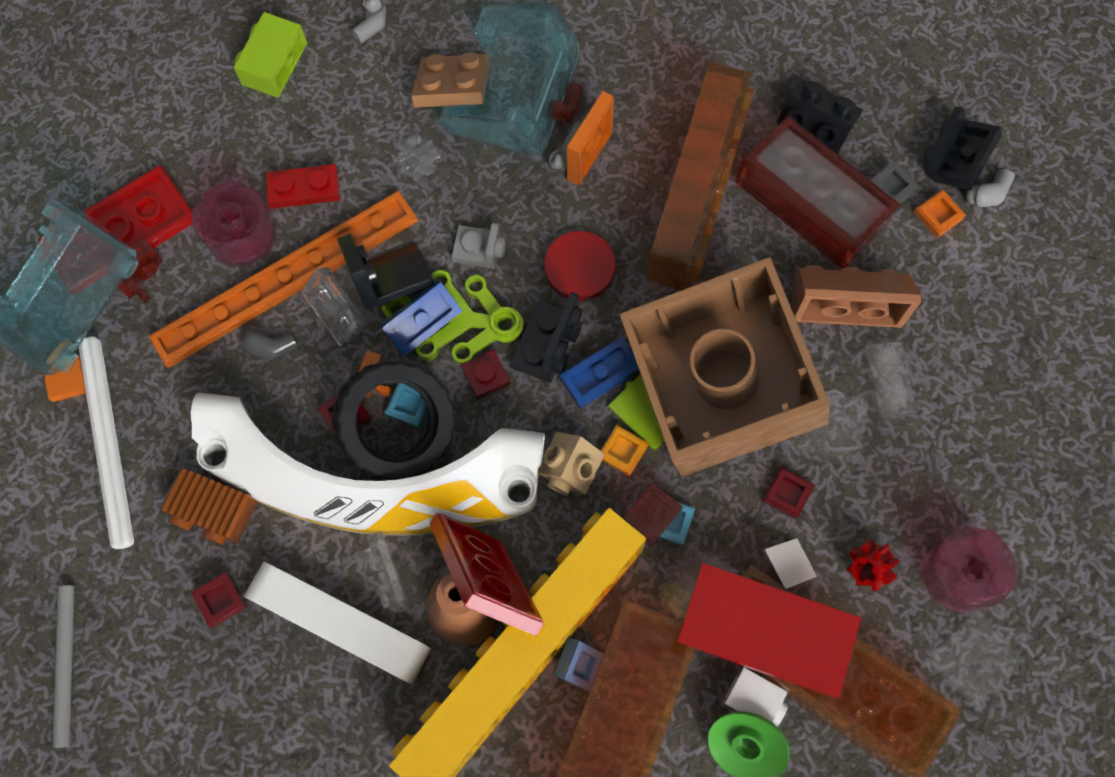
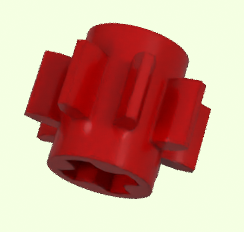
[846,539,900,592]

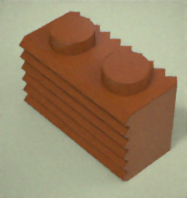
[160,467,258,546]

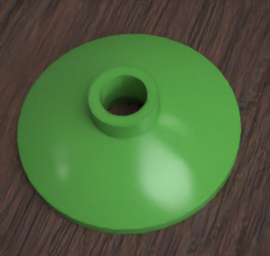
[708,711,790,777]

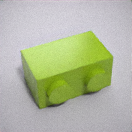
[233,12,307,98]

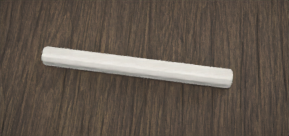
[78,336,134,549]

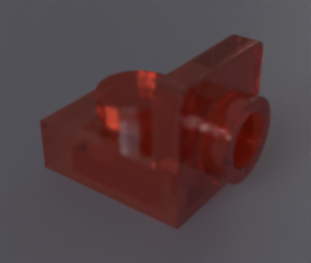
[110,238,163,303]
[623,483,683,549]

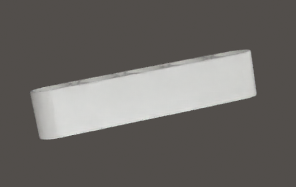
[243,561,432,685]

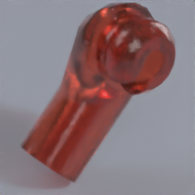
[550,83,584,124]

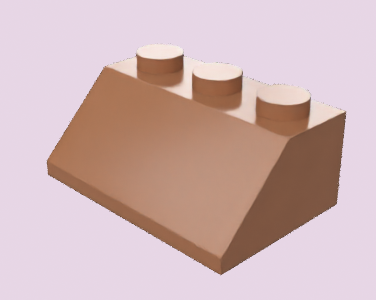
[792,265,921,328]

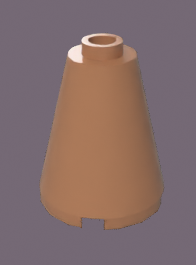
[426,571,500,646]

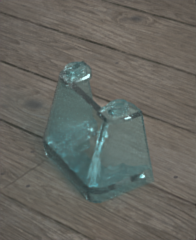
[438,3,579,155]
[0,197,139,375]

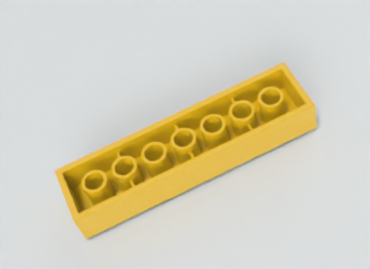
[389,508,647,777]

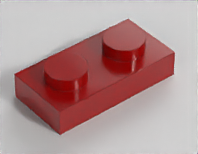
[266,164,340,209]

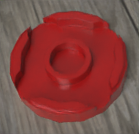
[544,231,616,301]

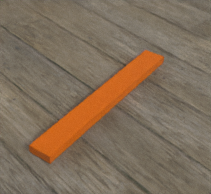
[148,190,418,368]

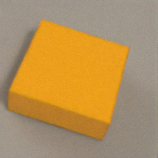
[601,425,649,477]

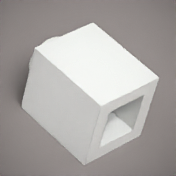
[721,667,788,726]

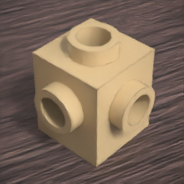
[538,432,605,496]

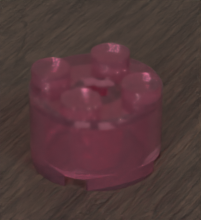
[192,182,276,266]
[923,528,1017,614]

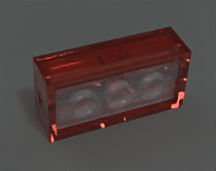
[734,116,901,269]

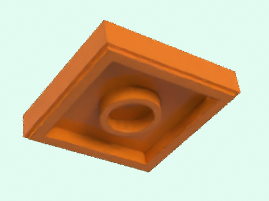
[567,91,614,186]

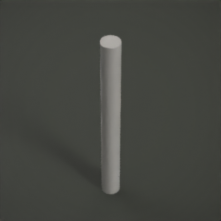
[52,585,75,748]

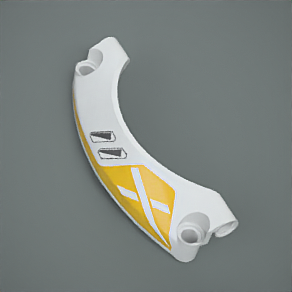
[191,392,545,536]

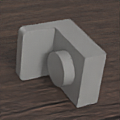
[451,223,506,269]

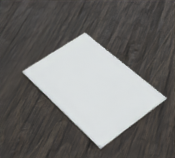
[765,538,817,589]

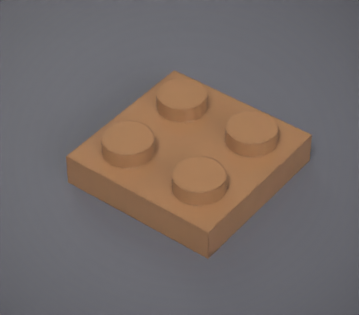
[411,52,490,108]

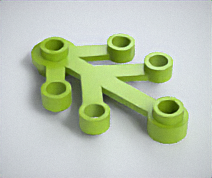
[382,270,524,366]

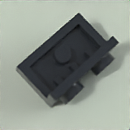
[777,79,863,154]
[925,106,1002,190]

